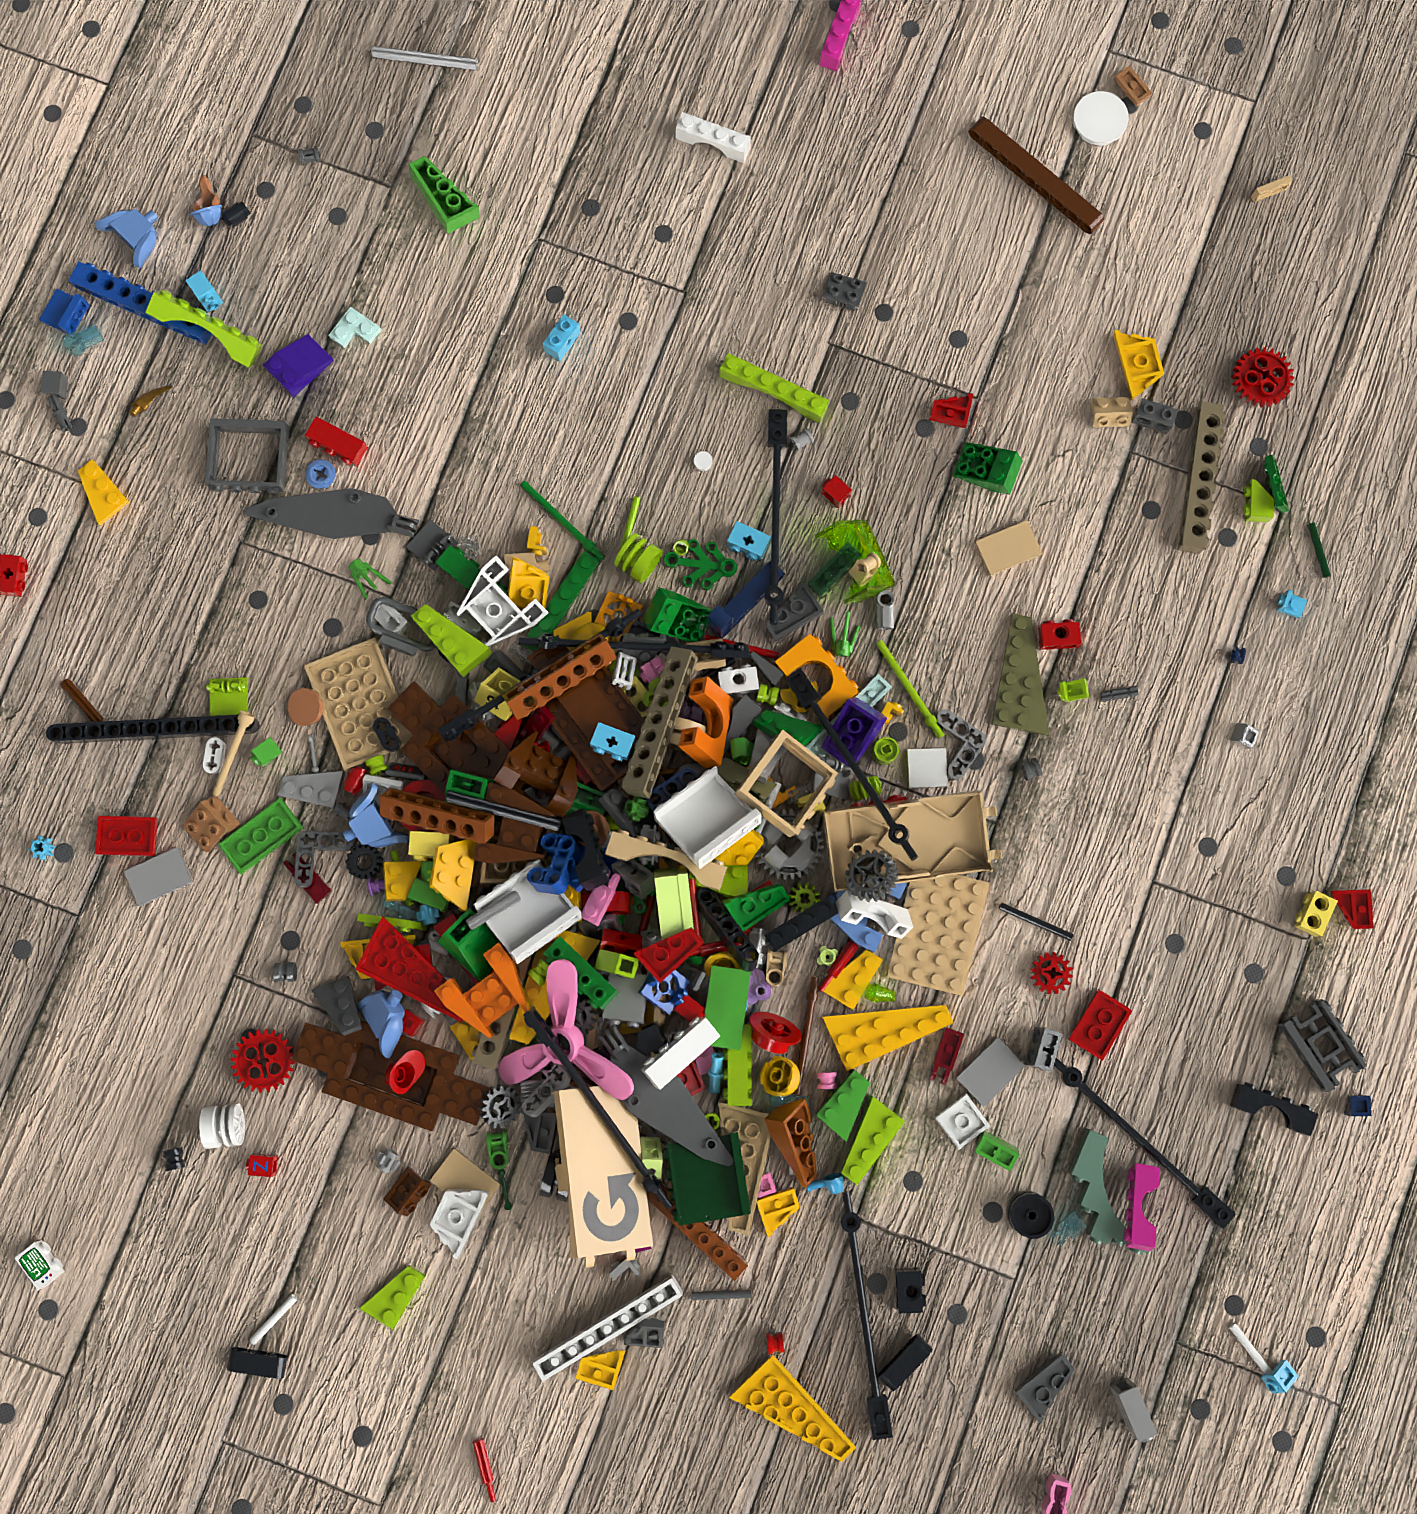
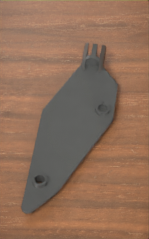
[245,488,419,539]
[598,1024,733,1166]

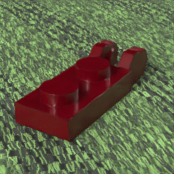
[518,705,555,743]
[283,852,332,904]
[929,1027,965,1085]

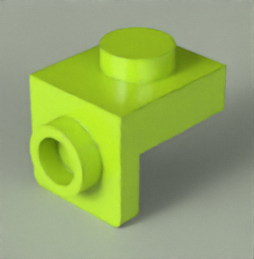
[1058,678,1089,702]

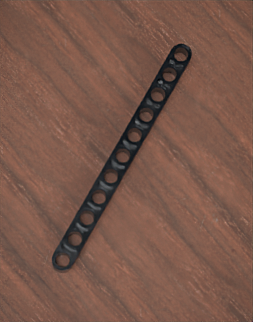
[46,714,260,744]

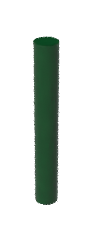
[1307,522,1331,578]

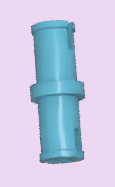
[708,1052,724,1093]

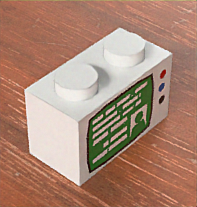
[15,1240,65,1290]

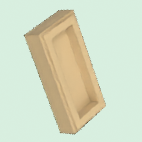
[1251,175,1293,202]

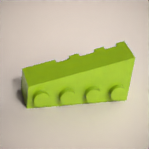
[411,604,492,678]
[724,1024,752,1106]
[840,1095,905,1185]

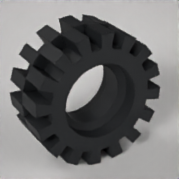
[345,844,383,879]

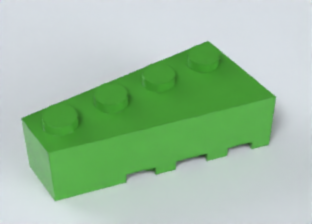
[409,156,479,234]

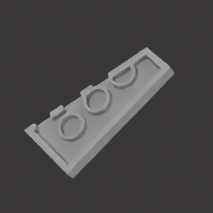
[748,728,786,784]

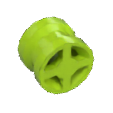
[365,755,388,776]

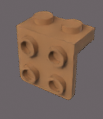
[183,796,241,852]

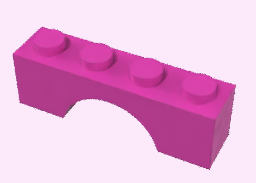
[820,0,862,71]
[1124,1163,1160,1251]

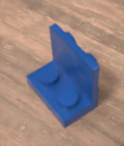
[39,289,90,336]

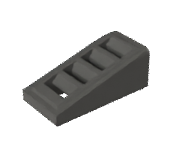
[750,652,783,687]
[678,963,705,991]

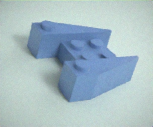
[830,882,908,953]

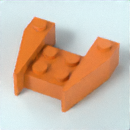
[434,942,529,1038]

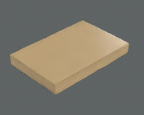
[975,520,1043,576]
[430,1148,501,1211]

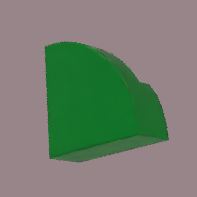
[684,956,703,965]

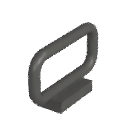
[366,597,436,657]

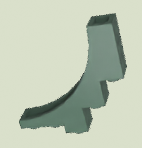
[1068,1128,1150,1255]

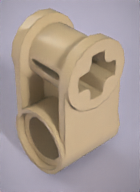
[848,552,881,587]
[765,948,787,987]

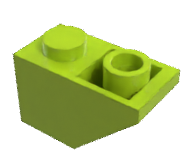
[1243,479,1274,522]
[594,949,639,979]

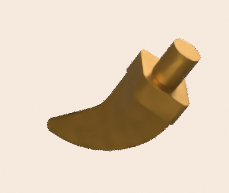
[129,386,173,417]

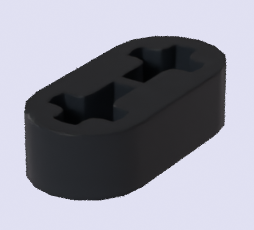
[373,717,401,752]

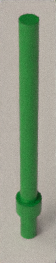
[520,481,605,561]

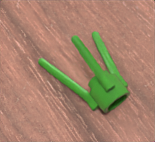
[348,558,391,599]
[830,611,860,657]

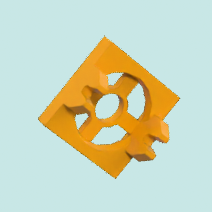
[594,591,643,635]

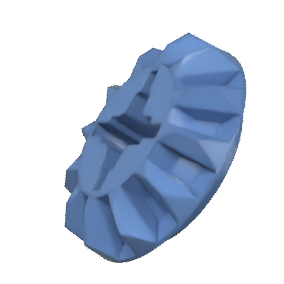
[306,459,336,490]

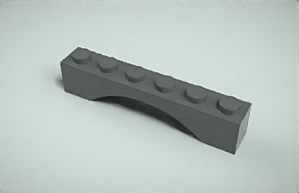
[666,694,762,789]

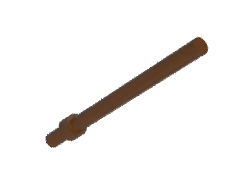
[793,977,819,1095]

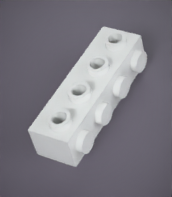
[641,1017,720,1090]

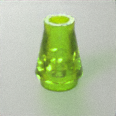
[866,983,896,1002]

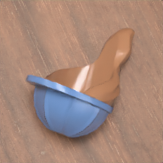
[189,175,223,226]

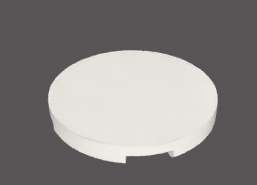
[1073,91,1129,146]

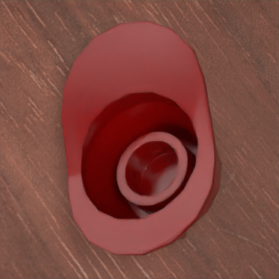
[385,1050,425,1094]

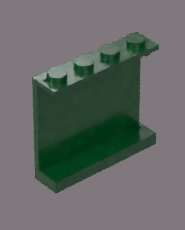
[663,1132,751,1226]

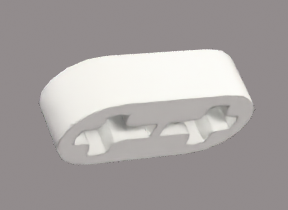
[203,738,226,774]

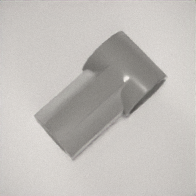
[876,590,894,630]

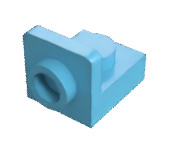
[1277,590,1307,619]
[1261,1360,1299,1393]

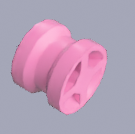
[817,1072,837,1089]

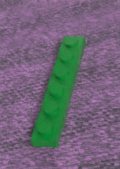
[522,551,600,652]

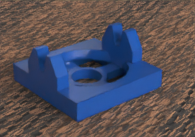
[638,970,689,1015]

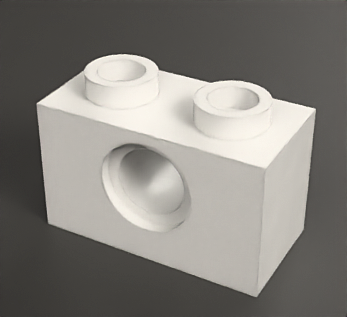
[718,665,759,696]

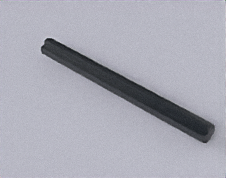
[445,790,561,831]

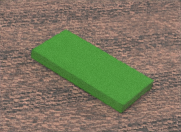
[218,797,304,875]
[705,965,751,1050]

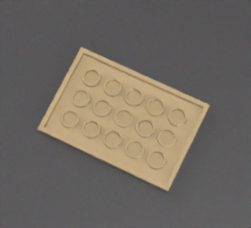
[304,637,413,771]
[886,875,989,996]

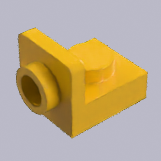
[526,526,547,557]
[881,701,904,725]

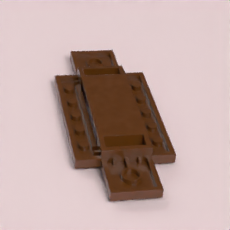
[527,635,671,803]
[387,681,548,824]
[292,1020,490,1131]

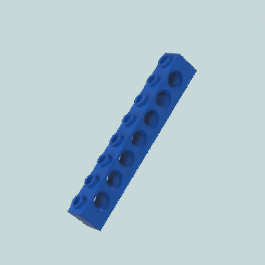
[68,261,212,345]

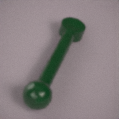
[498,1169,512,1210]

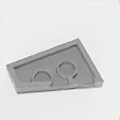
[278,771,345,809]

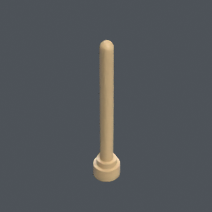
[212,711,255,797]

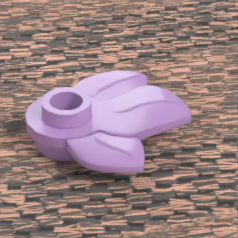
[747,968,772,1005]

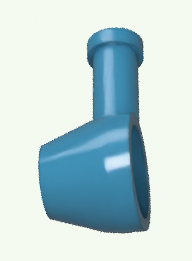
[807,1173,844,1194]

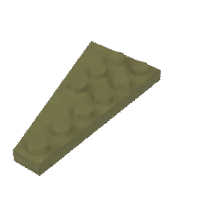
[991,614,1049,736]

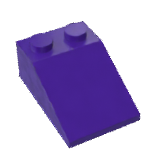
[263,334,334,398]
[821,697,887,767]

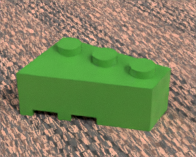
[815,1069,870,1142]

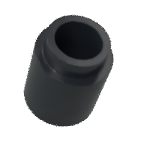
[222,201,251,228]

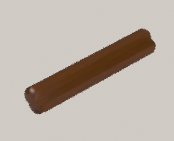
[60,679,104,722]

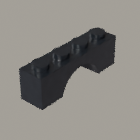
[562,808,609,891]
[764,893,838,952]
[592,1021,667,1061]
[1230,1082,1318,1136]

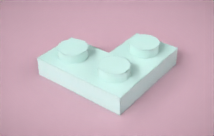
[328,307,381,348]

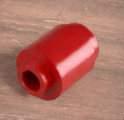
[342,766,367,795]

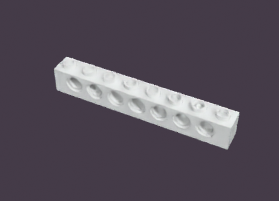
[532,1274,683,1382]

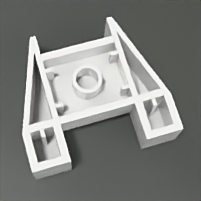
[457,556,548,646]

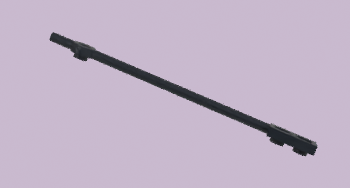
[764,409,787,625]
[437,609,642,742]
[518,633,750,658]
[785,668,918,861]
[523,1006,673,1210]
[1054,1058,1236,1229]
[840,1191,893,1440]

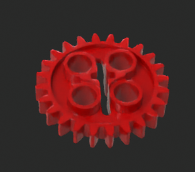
[1231,347,1295,408]
[230,1029,296,1093]

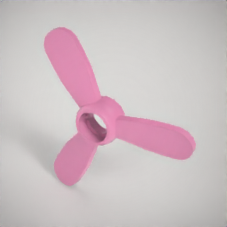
[498,959,634,1100]

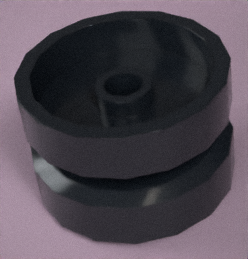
[539,1152,568,1202]
[1006,1191,1055,1239]

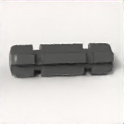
[1100,685,1138,702]

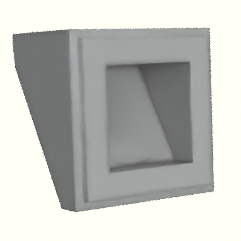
[1231,723,1259,749]

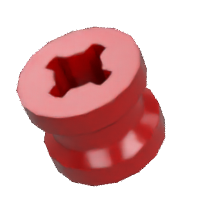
[766,1332,785,1355]

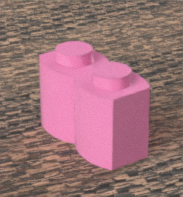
[1041,1473,1071,1514]

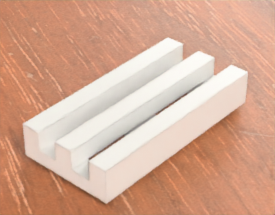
[612,651,637,690]

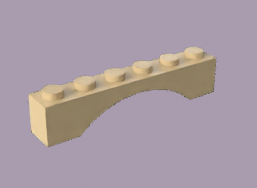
[605,829,727,891]

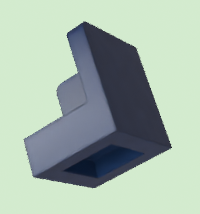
[1344,1095,1372,1116]

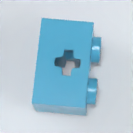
[185,270,224,312]
[543,314,581,361]
[727,521,771,561]
[590,722,636,762]

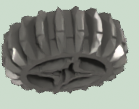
[845,849,899,903]

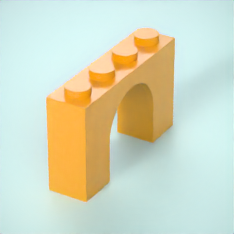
[774,633,859,719]

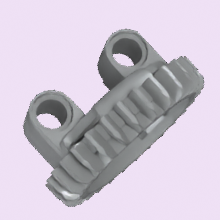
[755,809,824,880]

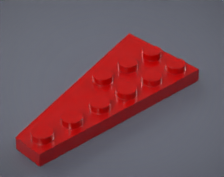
[355,916,463,1022]

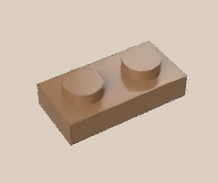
[1114,66,1152,107]

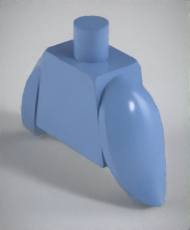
[94,209,159,269]
[343,782,410,847]
[356,990,405,1058]

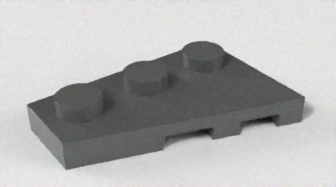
[765,582,824,642]
[1014,1351,1075,1423]

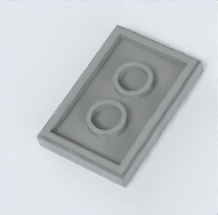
[124,847,193,907]
[955,1037,1025,1107]

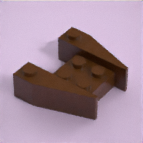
[494,731,578,817]
[472,783,557,864]

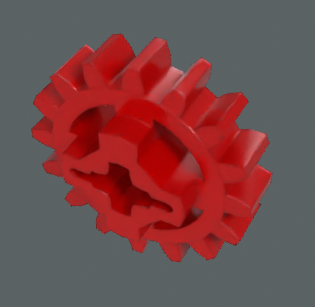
[1029,952,1073,994]

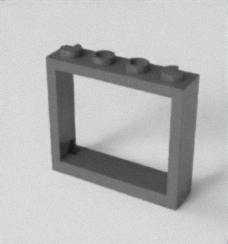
[205,418,290,494]

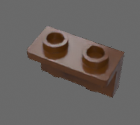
[383,1167,432,1216]

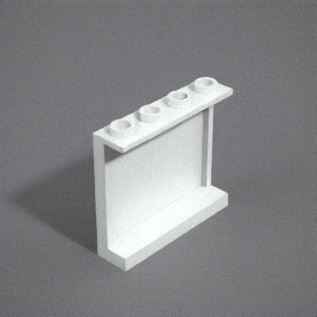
[654,766,761,869]
[474,859,582,964]

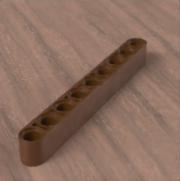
[968,116,1104,234]

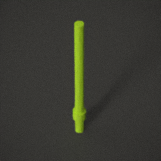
[876,640,945,739]

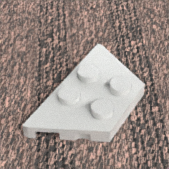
[430,1189,490,1259]

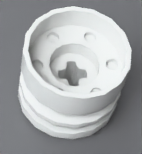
[199,1103,245,1149]

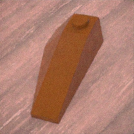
[765,1098,817,1188]

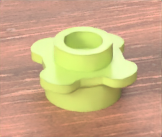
[817,946,838,967]

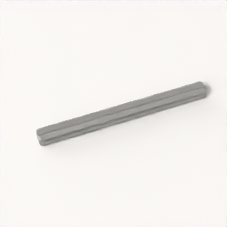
[371,46,478,70]

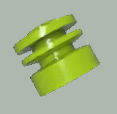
[614,533,663,584]

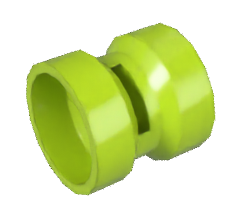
[756,683,780,706]
[527,959,549,986]

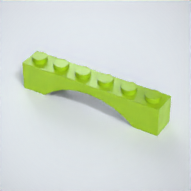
[146,289,262,368]
[720,353,829,424]

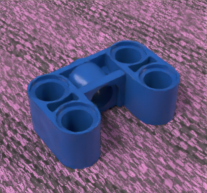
[527,833,581,895]

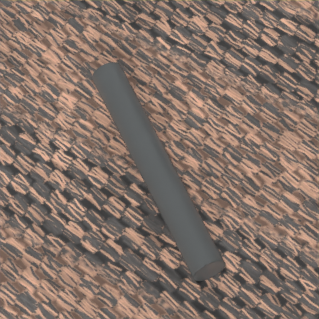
[691,1290,752,1300]

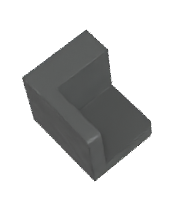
[41,371,68,399]

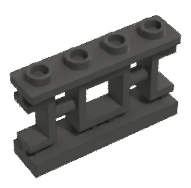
[1278,999,1367,1093]

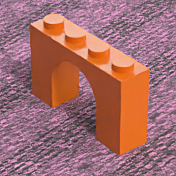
[679,676,733,769]

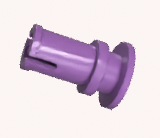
[367,878,385,897]

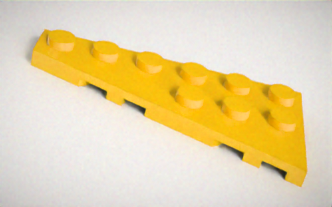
[509,930,601,1044]
[822,1005,954,1071]
[729,1354,856,1462]

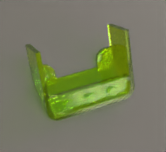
[814,520,895,604]

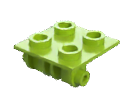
[206,677,248,716]

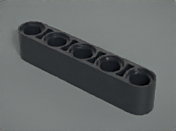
[697,887,759,972]

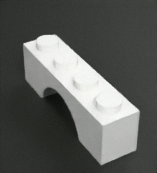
[676,112,751,163]
[835,890,913,939]

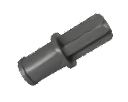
[47,394,73,432]

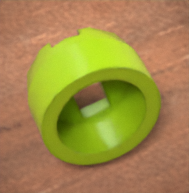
[673,539,689,556]

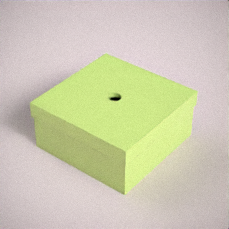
[654,865,694,940]

